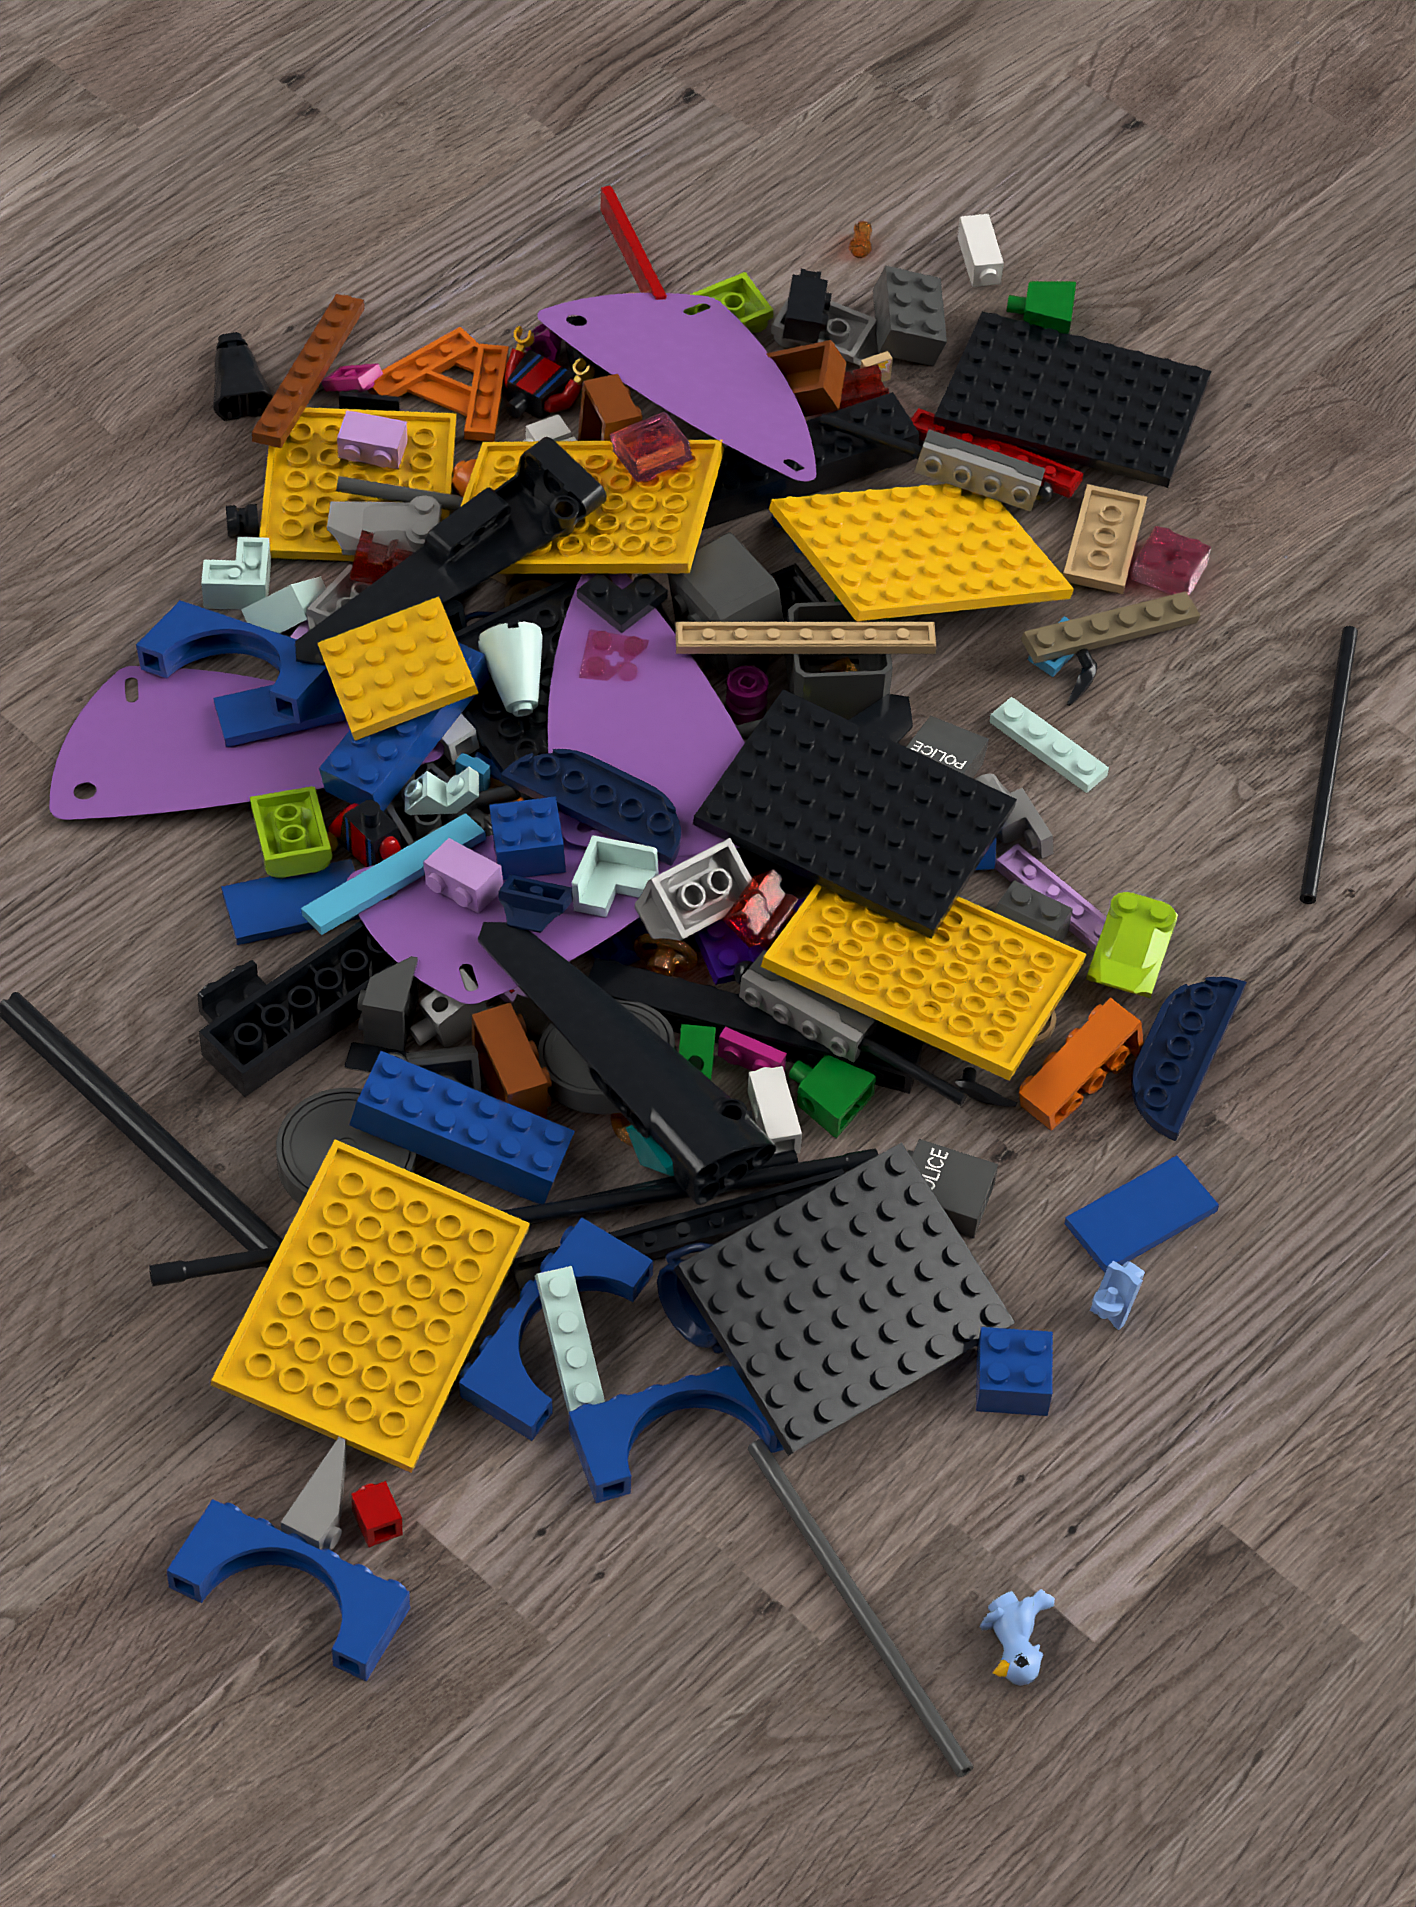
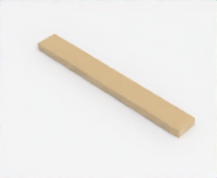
[675,622,936,654]

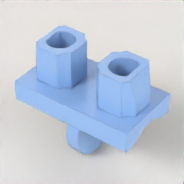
[1090,1261,1145,1330]

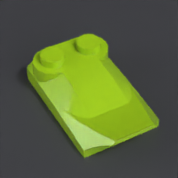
[683,272,774,333]
[249,786,332,878]
[1086,892,1178,999]

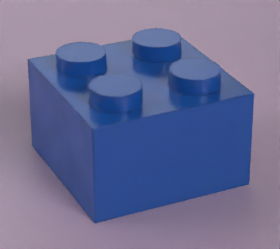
[489,797,566,880]
[976,1327,1053,1416]

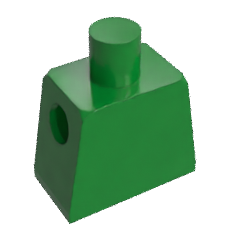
[1006,281,1076,334]
[679,1024,716,1081]
[789,1055,876,1138]

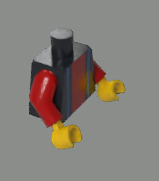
[504,326,595,419]
[327,800,403,900]

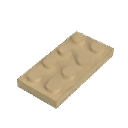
[1063,484,1147,594]

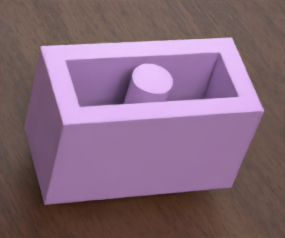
[337,410,408,469]
[423,838,503,913]

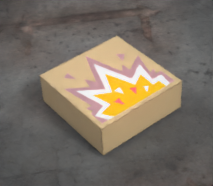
[859,351,893,388]

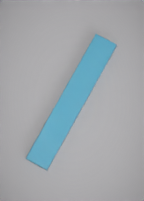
[301,813,486,935]

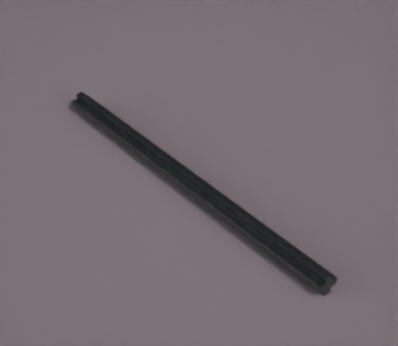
[0,992,283,1269]

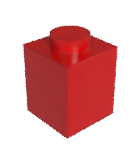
[351,1481,403,1548]

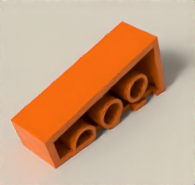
[1018,997,1144,1131]

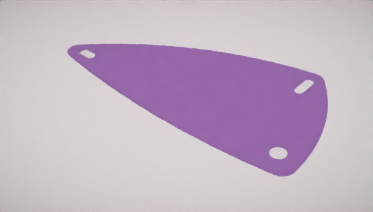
[537,293,817,481]
[548,573,745,856]
[49,666,444,820]
[347,822,696,1004]

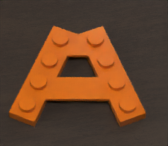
[367,327,509,442]

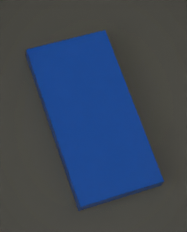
[213,684,347,747]
[221,859,360,945]
[1064,1155,1219,1273]

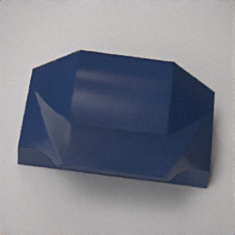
[498,875,573,933]

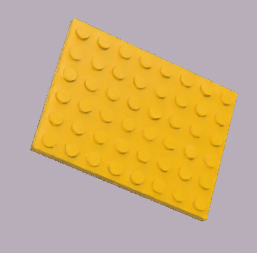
[460,439,724,574]
[769,483,1074,622]
[761,884,1086,1081]
[211,1139,530,1473]

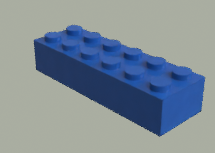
[319,642,489,812]
[349,1051,575,1204]

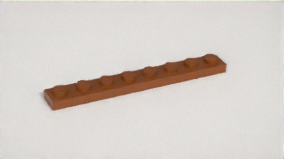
[252,294,364,448]

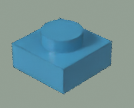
[455,753,491,792]

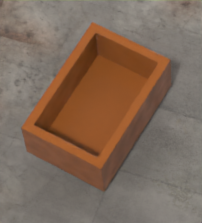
[766,340,846,417]
[577,374,643,441]
[472,1002,552,1119]

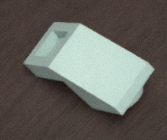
[404,767,479,815]

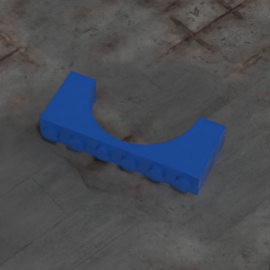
[136,600,334,724]
[458,1217,653,1441]
[569,1365,784,1503]
[167,1499,410,1682]

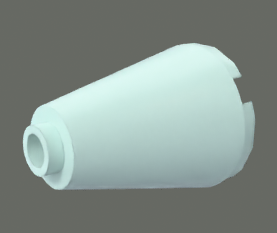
[478,622,543,717]

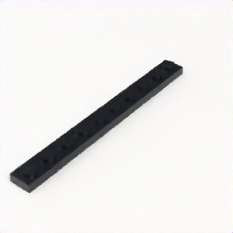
[510,1169,844,1295]

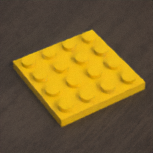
[317,596,478,741]

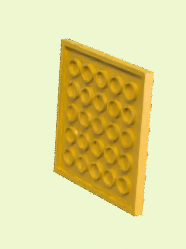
[259,407,457,563]

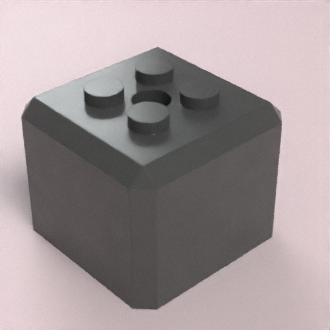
[667,532,784,675]
[784,602,893,720]

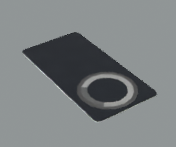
[345,1042,410,1072]

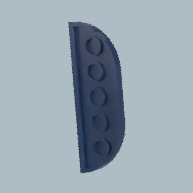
[501,749,681,866]
[1131,977,1247,1141]

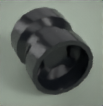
[226,504,259,537]

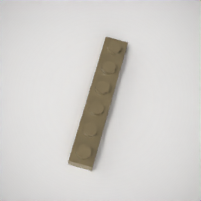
[1021,591,1201,664]

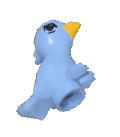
[979,1589,1054,1686]

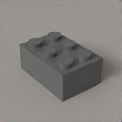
[873,265,947,366]

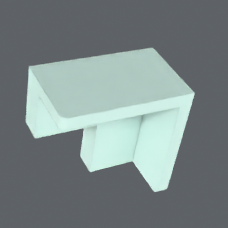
[201,537,271,610]
[241,576,326,634]
[572,835,659,917]

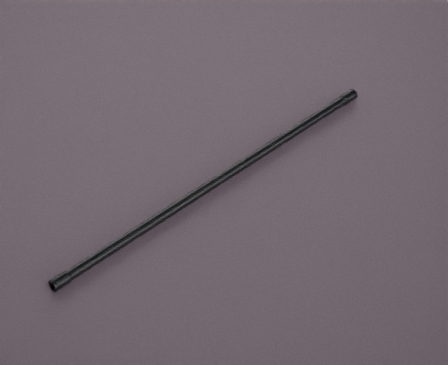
[149,1148,879,1287]

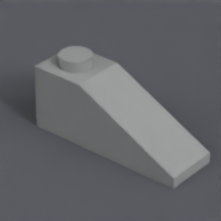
[281,1437,347,1550]

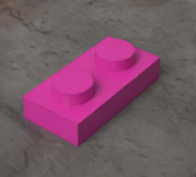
[321,363,383,393]
[718,1027,787,1073]

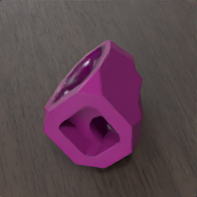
[525,323,562,361]

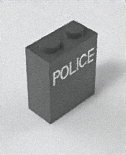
[907,715,989,778]
[908,1139,999,1238]

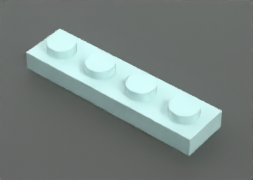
[990,697,1109,793]
[535,1266,605,1415]

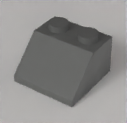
[994,880,1073,943]
[357,956,419,1051]
[406,1045,482,1092]

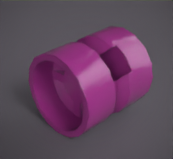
[725,666,768,725]

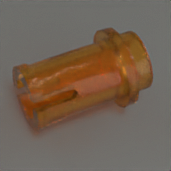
[849,221,872,258]

